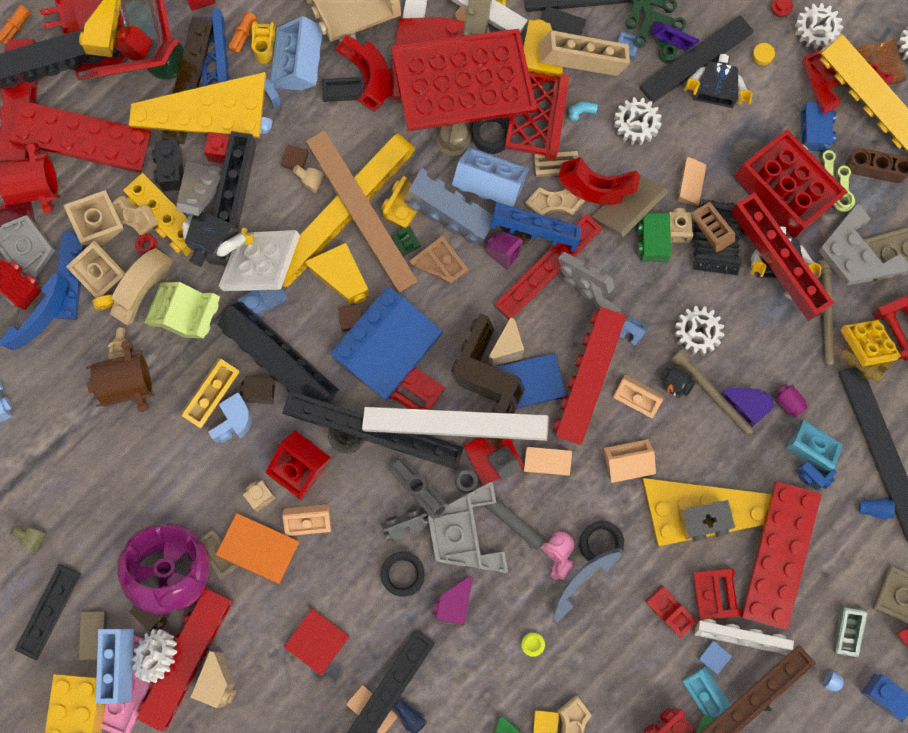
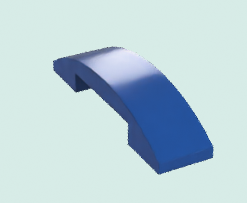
[0,273,69,351]

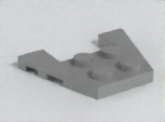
[819,204,908,286]
[0,215,55,308]
[558,252,622,314]
[428,482,509,573]

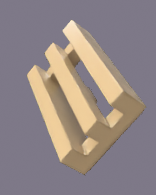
[534,151,578,177]

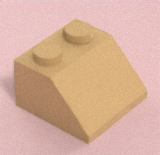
[190,651,236,708]

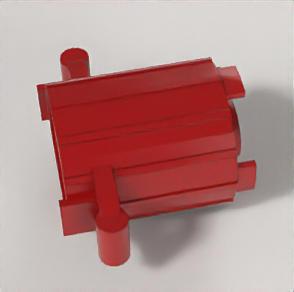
[0,142,60,213]

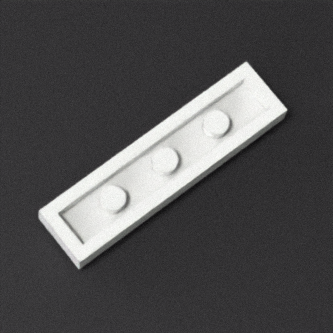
[694,619,794,655]

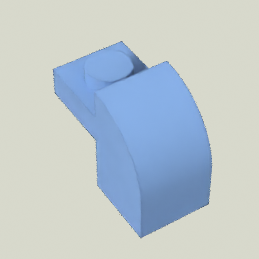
[208,393,252,443]

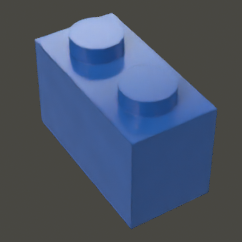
[801,102,836,152]

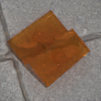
[855,39,906,86]

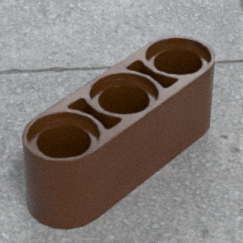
[845,148,908,183]

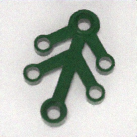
[625,0,686,63]

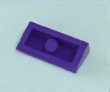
[652,22,699,51]

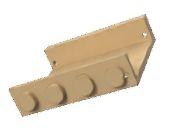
[306,0,401,42]

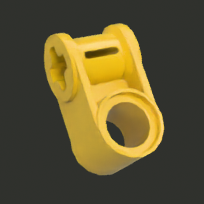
[251,21,276,64]

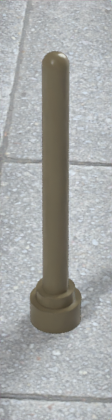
[817,260,834,366]
[670,348,754,435]

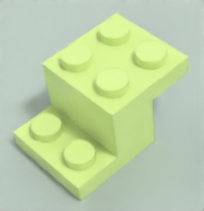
[144,282,220,338]

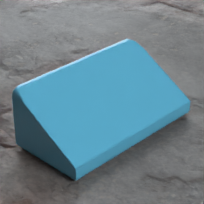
[682,666,731,719]

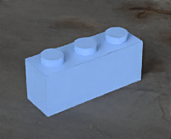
[96,629,134,704]

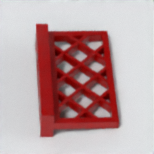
[505,72,570,161]

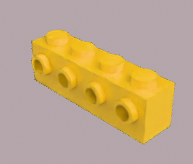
[123,173,193,257]

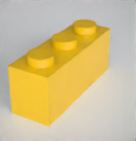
[180,358,240,428]

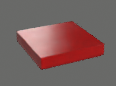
[463,437,524,486]
[284,609,350,676]

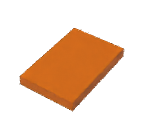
[216,513,299,585]

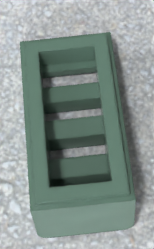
[834,604,868,658]

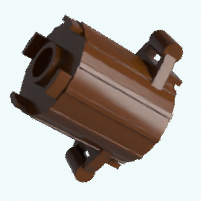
[86,341,155,412]

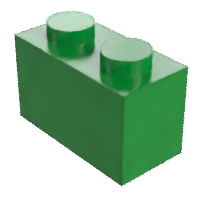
[637,213,671,262]

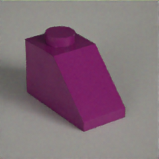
[486,231,523,270]
[433,577,473,625]

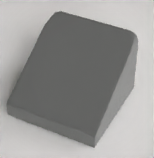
[487,446,521,481]

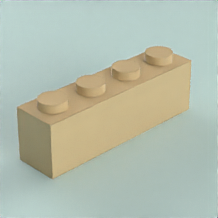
[539,30,630,76]

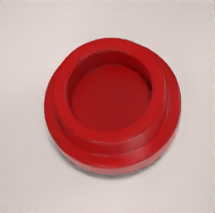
[771,0,793,17]

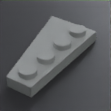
[177,161,223,216]

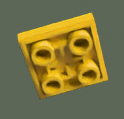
[840,320,901,367]

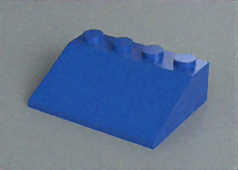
[330,286,443,401]

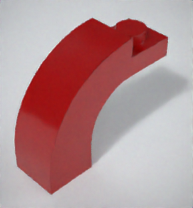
[335,35,390,112]
[558,157,640,205]

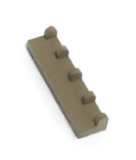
[462,0,492,36]

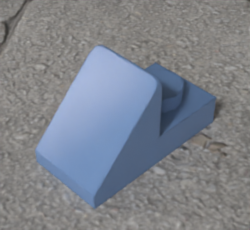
[237,287,288,316]

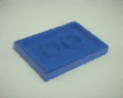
[495,353,566,409]

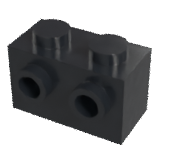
[152,139,184,192]

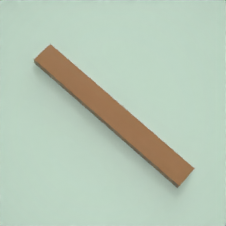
[305,130,418,294]

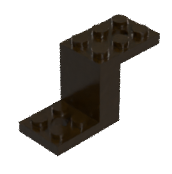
[451,313,525,450]

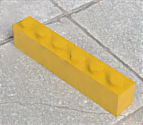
[819,34,908,151]

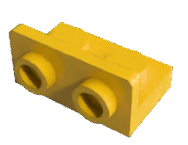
[381,176,417,229]

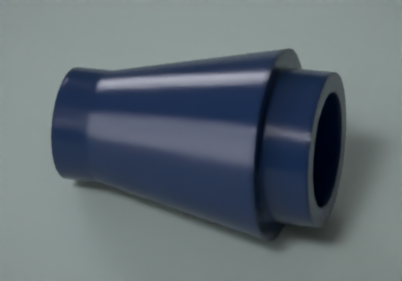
[392,699,427,733]

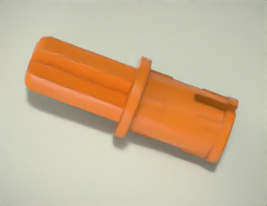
[0,5,31,45]
[228,12,257,53]

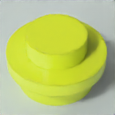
[521,633,545,657]

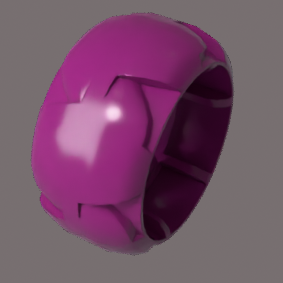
[117,523,210,615]

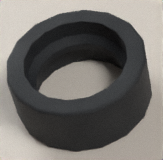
[472,117,513,154]
[579,520,625,561]
[380,552,425,597]

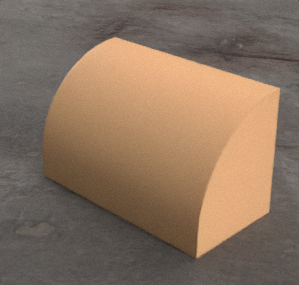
[604,439,656,483]

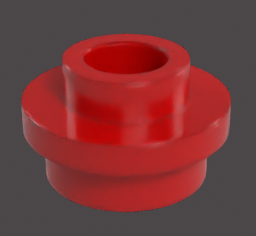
[135,234,158,255]

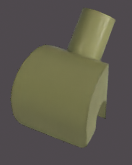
[10,526,47,553]

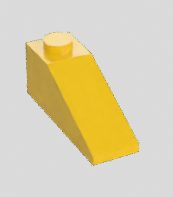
[79,0,121,57]

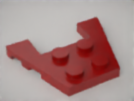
[802,47,894,114]

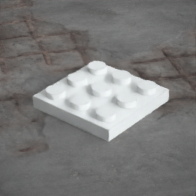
[219,230,300,291]

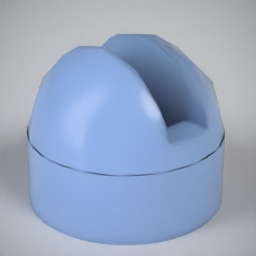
[261,117,273,134]
[823,670,844,692]

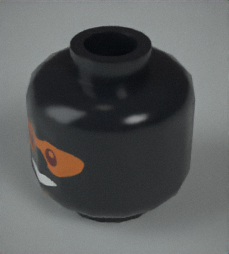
[660,365,696,398]

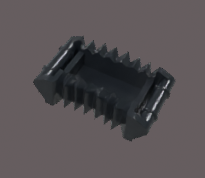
[692,199,742,276]

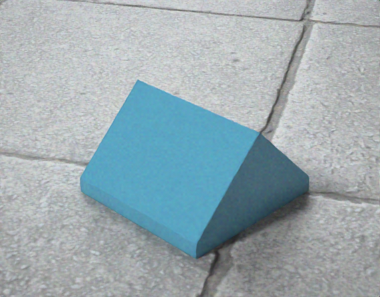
[785,420,843,474]

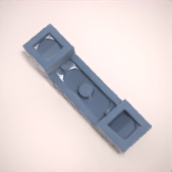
[554,548,623,623]

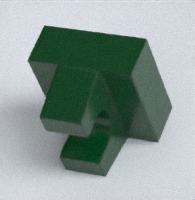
[391,227,421,256]

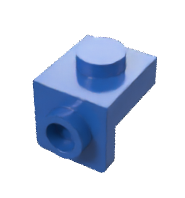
[796,461,837,490]

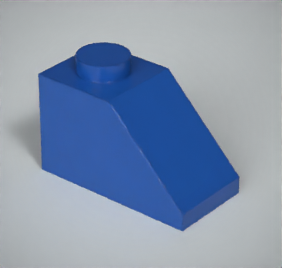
[861,674,908,723]

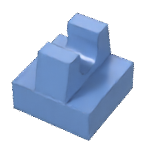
[619,315,649,345]

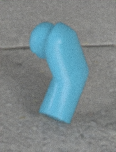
[567,101,598,121]

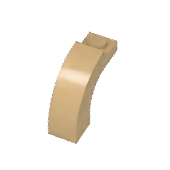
[110,248,173,326]

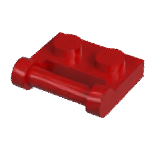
[389,367,445,410]
[692,569,741,620]

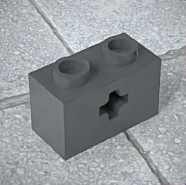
[679,500,735,542]

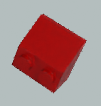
[265,430,331,500]

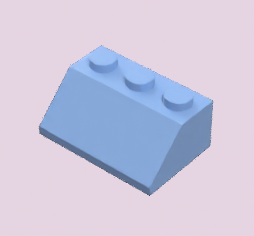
[270,16,322,90]
[452,147,530,207]

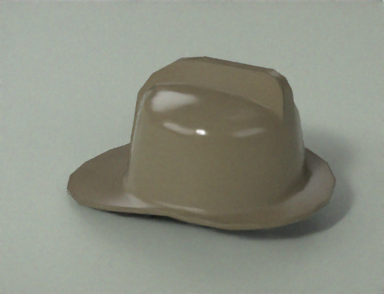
[436,122,473,156]

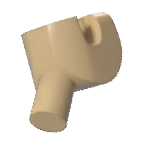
[293,165,324,194]
[108,327,128,359]

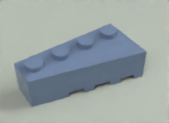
[404,167,493,245]

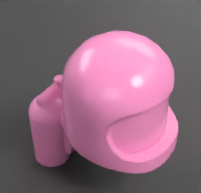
[541,531,575,580]

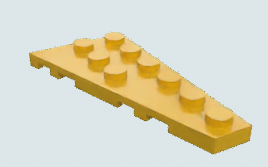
[129,72,266,138]

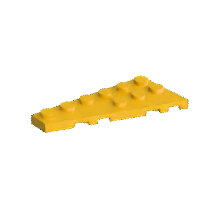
[642,478,771,547]

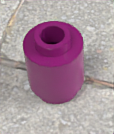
[775,384,808,418]

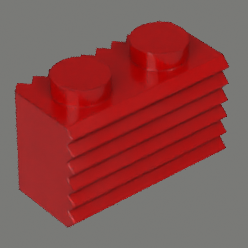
[0,259,42,310]

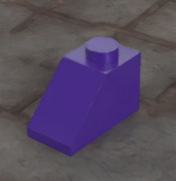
[721,388,776,427]

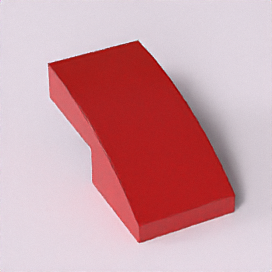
[645,585,697,638]

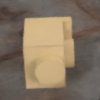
[669,208,693,243]
[243,480,276,512]

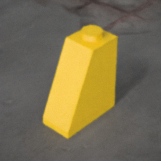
[524,19,563,77]
[305,243,370,304]

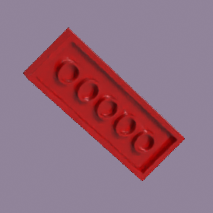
[9,100,151,174]
[740,481,822,630]

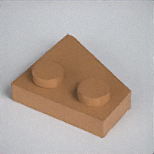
[409,235,470,285]

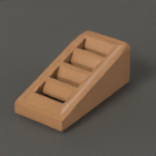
[691,202,735,252]

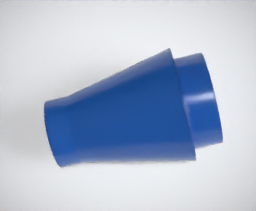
[859,498,895,521]

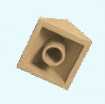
[63,190,123,246]
[66,240,125,298]
[488,318,524,367]

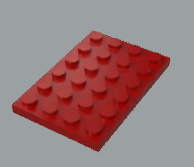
[391,29,537,132]

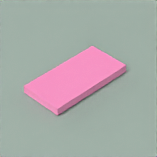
[101,635,151,733]

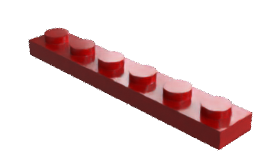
[494,214,603,320]

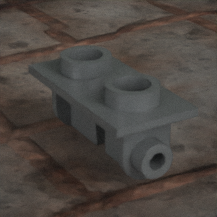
[381,507,429,542]

